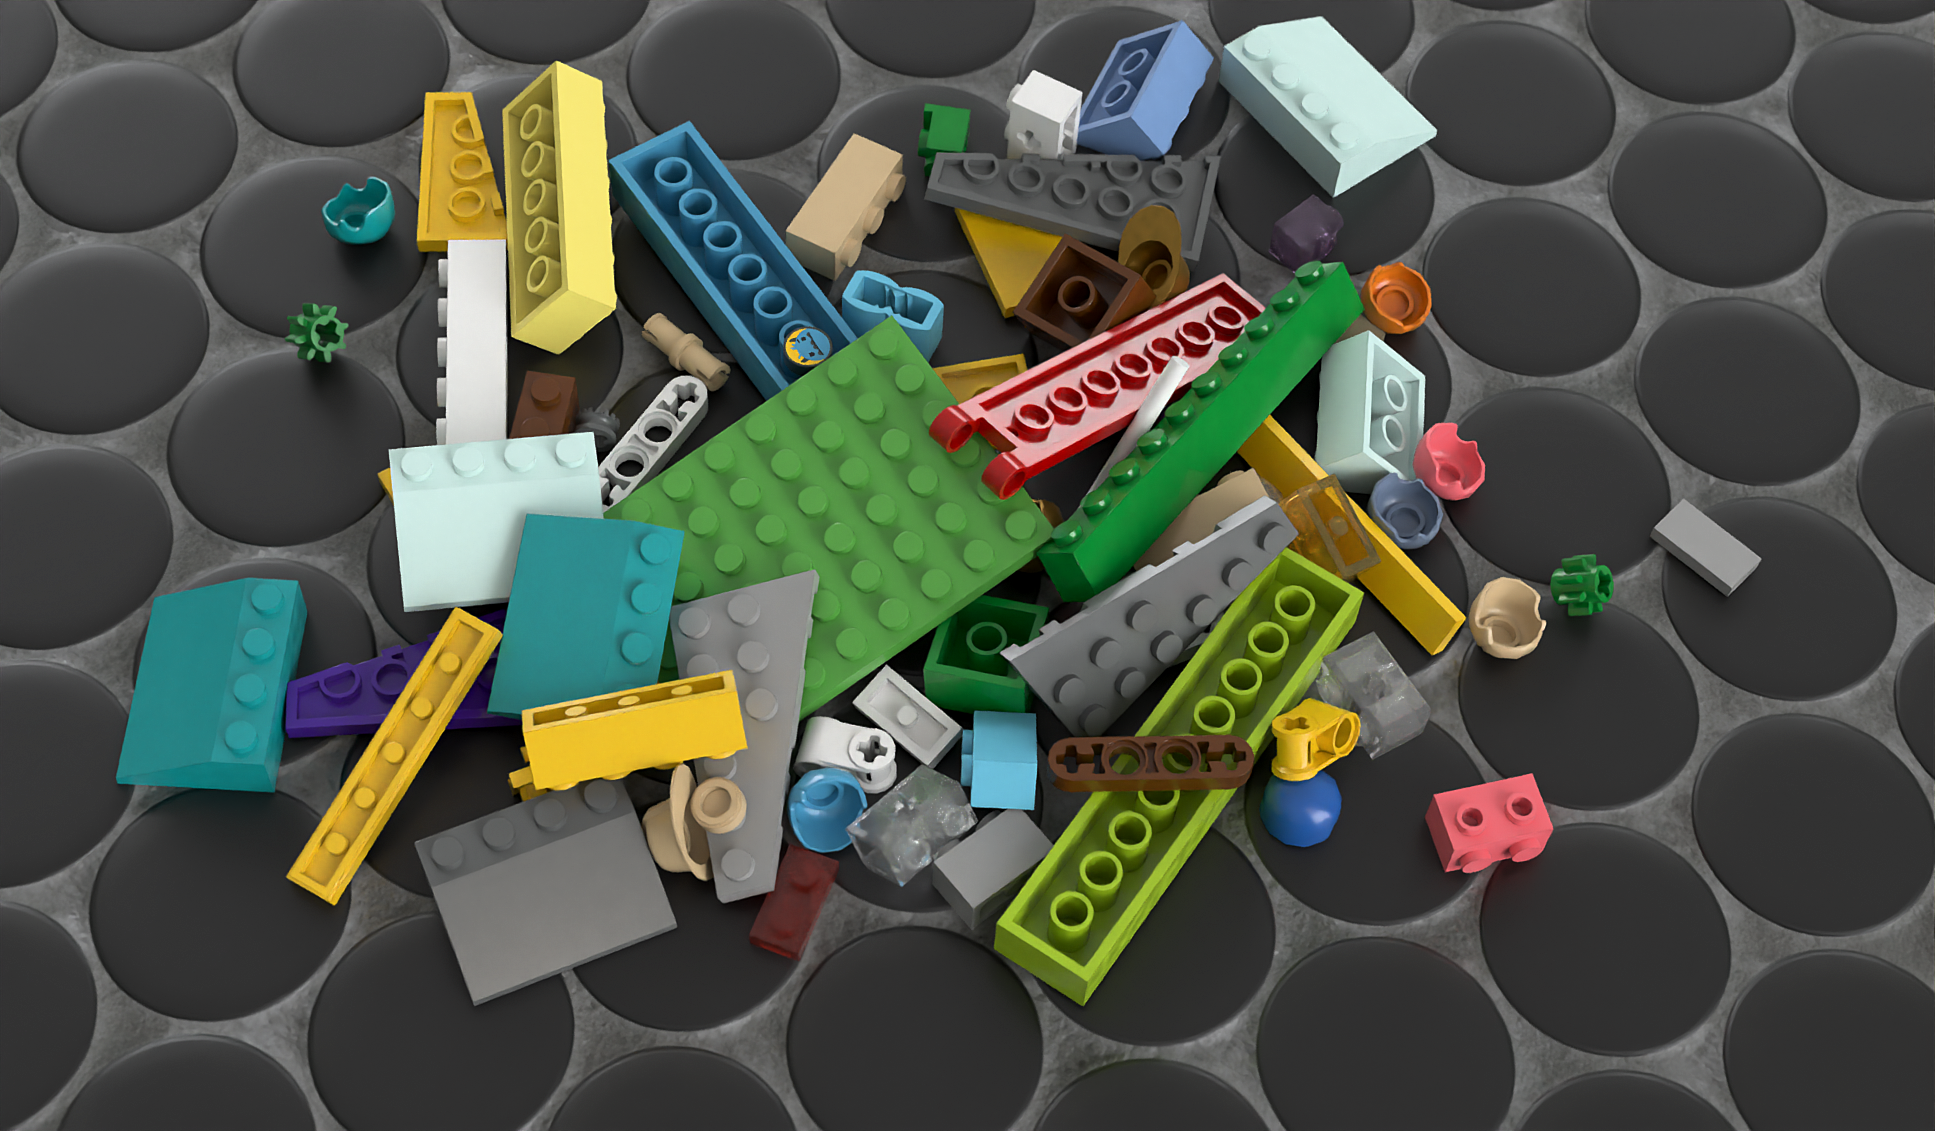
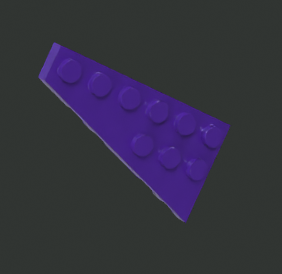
[286,609,523,738]

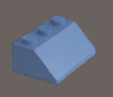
[1077,20,1214,161]

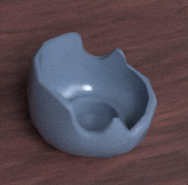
[1367,472,1443,549]

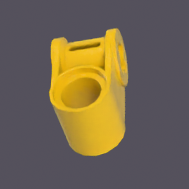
[1272,698,1361,781]

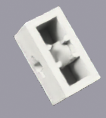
[1004,70,1082,160]

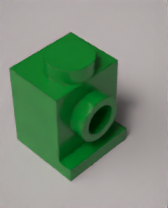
[918,103,971,177]

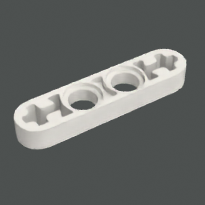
[598,376,708,513]

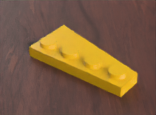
[417,92,508,252]

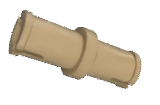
[642,313,730,391]

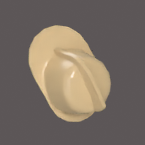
[641,764,714,881]

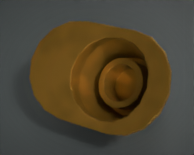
[1118,205,1190,311]

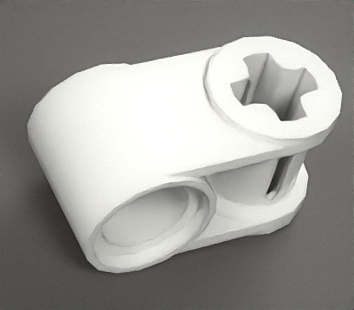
[793,716,897,793]

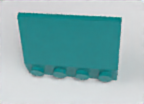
[487,514,685,720]
[116,578,308,793]

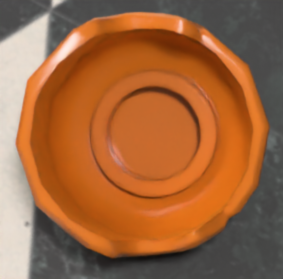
[1361,262,1432,334]

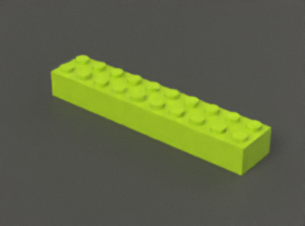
[994,547,1364,1006]

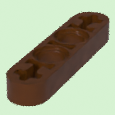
[1046,735,1254,792]

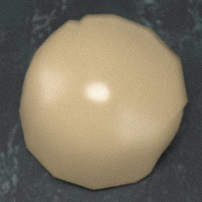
[1468,577,1546,659]

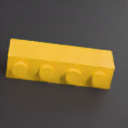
[522,670,748,790]

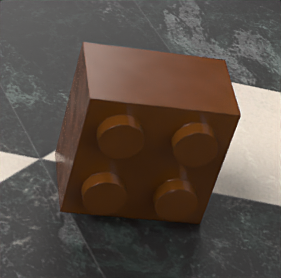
[1012,234,1156,352]

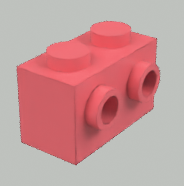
[1425,774,1553,873]

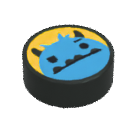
[783,326,832,376]

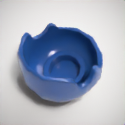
[1259,770,1342,847]

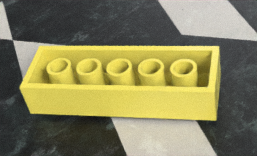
[502,61,617,355]

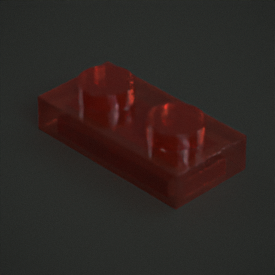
[749,844,839,961]

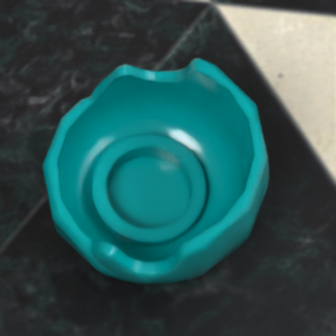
[321,177,395,245]

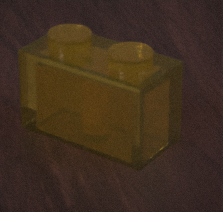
[1278,473,1382,583]

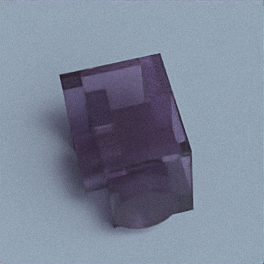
[1269,194,1343,274]

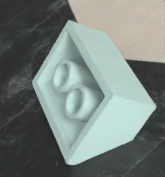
[1315,330,1425,494]

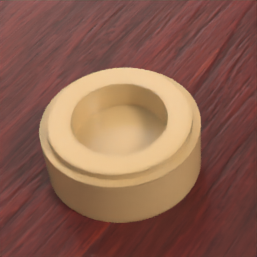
[690,777,747,834]

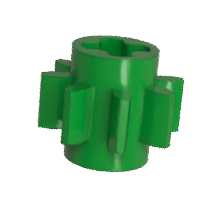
[285,303,349,362]
[1551,554,1614,616]

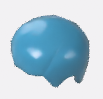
[787,767,867,853]

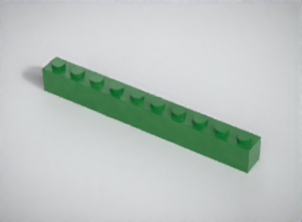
[1037,261,1365,602]

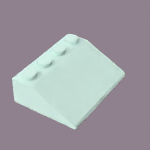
[1218,16,1437,198]
[389,432,604,612]

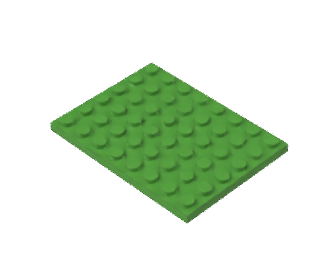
[603,315,1054,722]

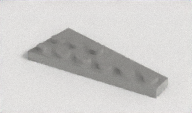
[669,569,820,903]

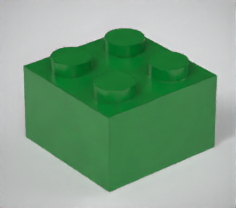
[923,595,1050,715]

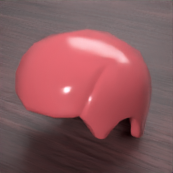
[1412,423,1485,501]

